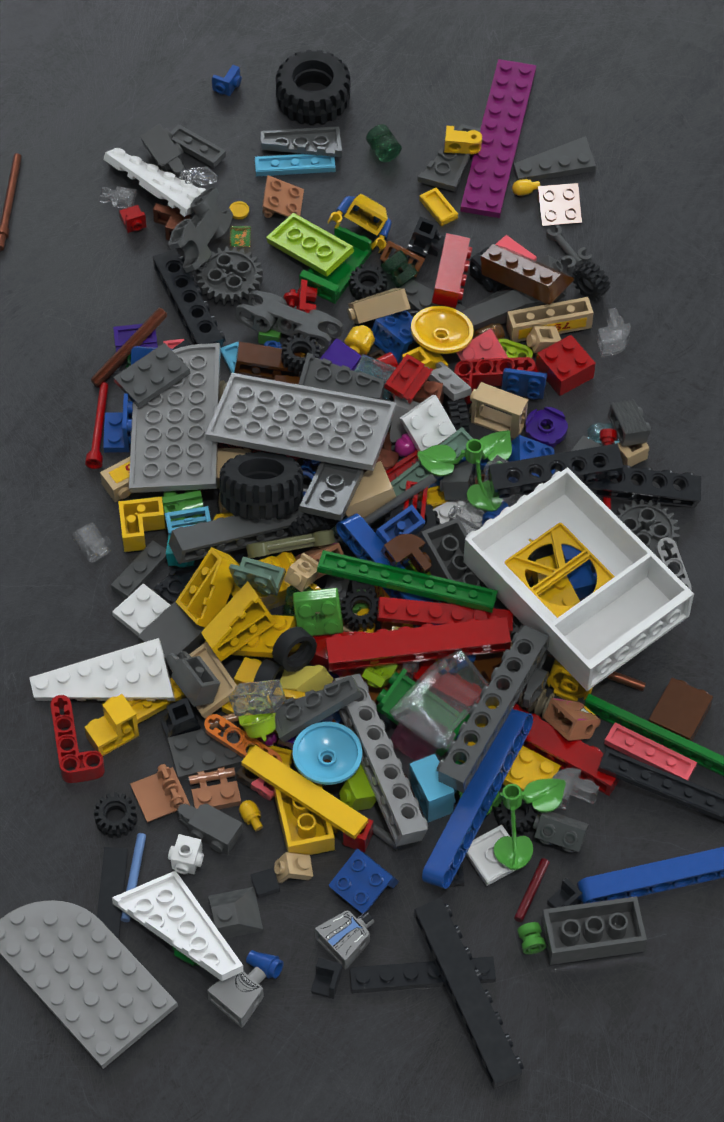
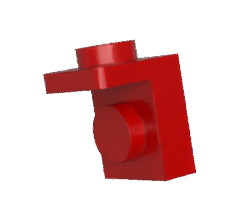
[119,205,147,233]

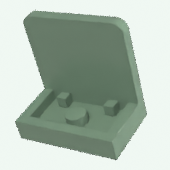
[229,556,286,596]

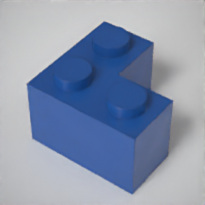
[376,505,426,568]
[561,544,597,599]

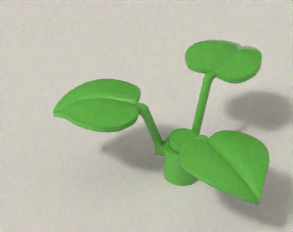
[418,430,512,511]
[459,779,566,870]

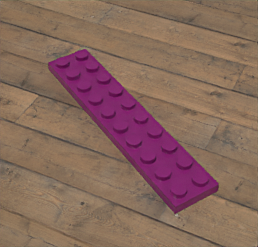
[460,59,536,218]

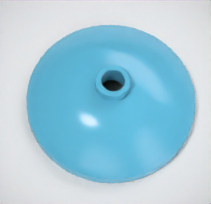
[293,722,362,785]

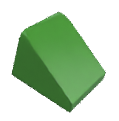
[258,329,282,344]

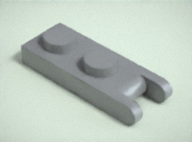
[427,362,472,401]

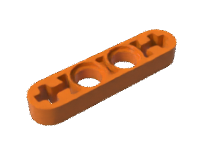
[204,714,282,762]

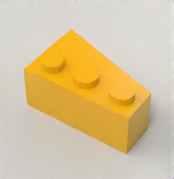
[176,547,240,628]
[532,554,580,606]
[201,581,276,661]

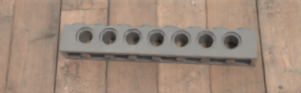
[334,674,428,846]

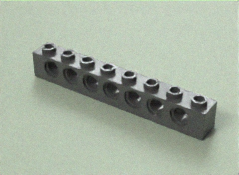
[437,625,549,793]

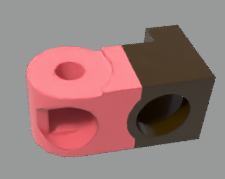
[236,766,275,801]

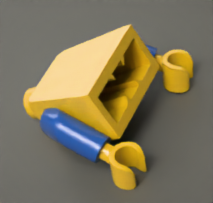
[327,194,391,253]

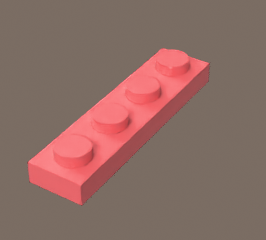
[604,722,697,781]

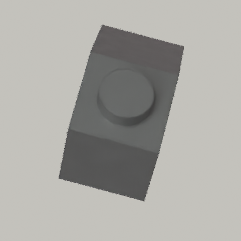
[440,460,477,500]

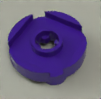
[525,407,568,448]

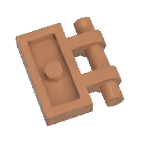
[189,767,241,810]

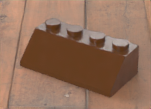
[481,244,574,305]

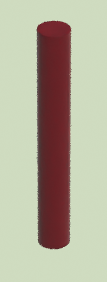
[514,858,550,922]

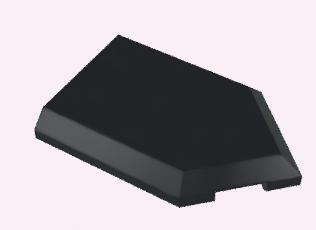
[154,566,199,604]

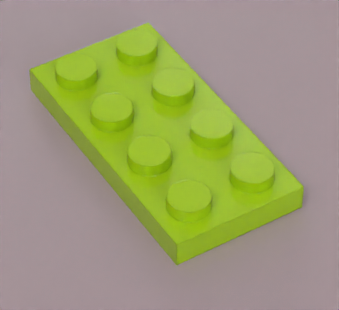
[266,213,354,277]

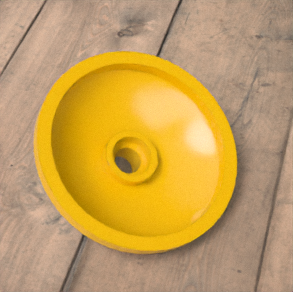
[411,306,474,354]

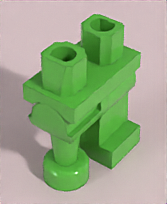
[162,490,204,536]

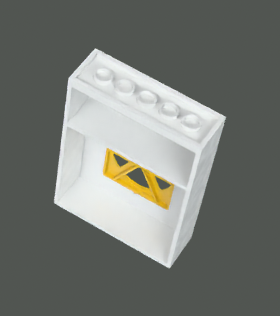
[463,467,694,691]

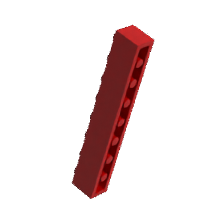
[326,616,511,672]

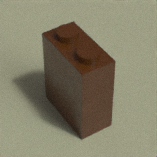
[649,677,713,741]

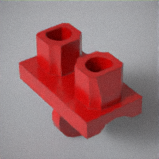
[283,279,317,313]

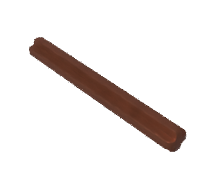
[91,308,167,388]

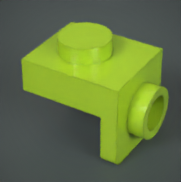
[362,664,398,688]

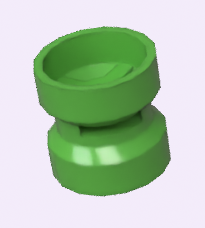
[517,922,546,954]

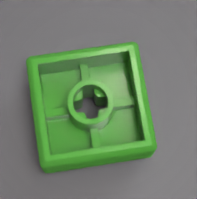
[293,588,343,636]

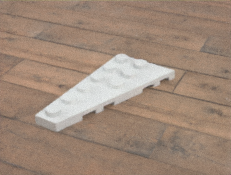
[103,148,206,217]
[29,638,176,701]
[112,871,243,981]

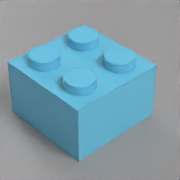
[409,754,457,823]

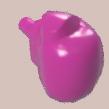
[394,434,417,457]

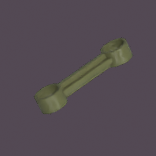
[246,529,335,558]

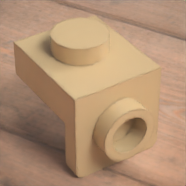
[274,852,313,883]

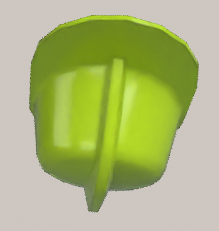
[238,704,276,742]

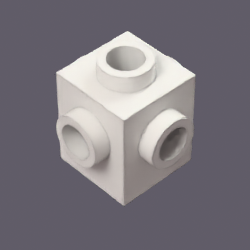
[168,834,204,874]

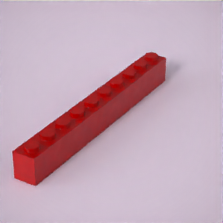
[413,660,620,796]

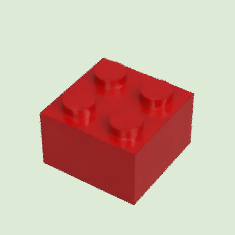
[536,335,596,396]

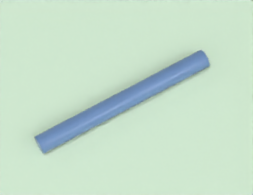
[121,833,146,922]

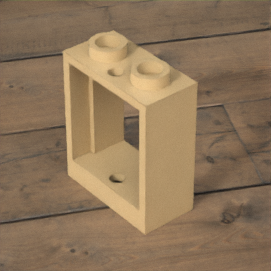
[469,382,528,439]

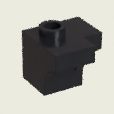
[407,217,445,258]
[160,697,201,738]

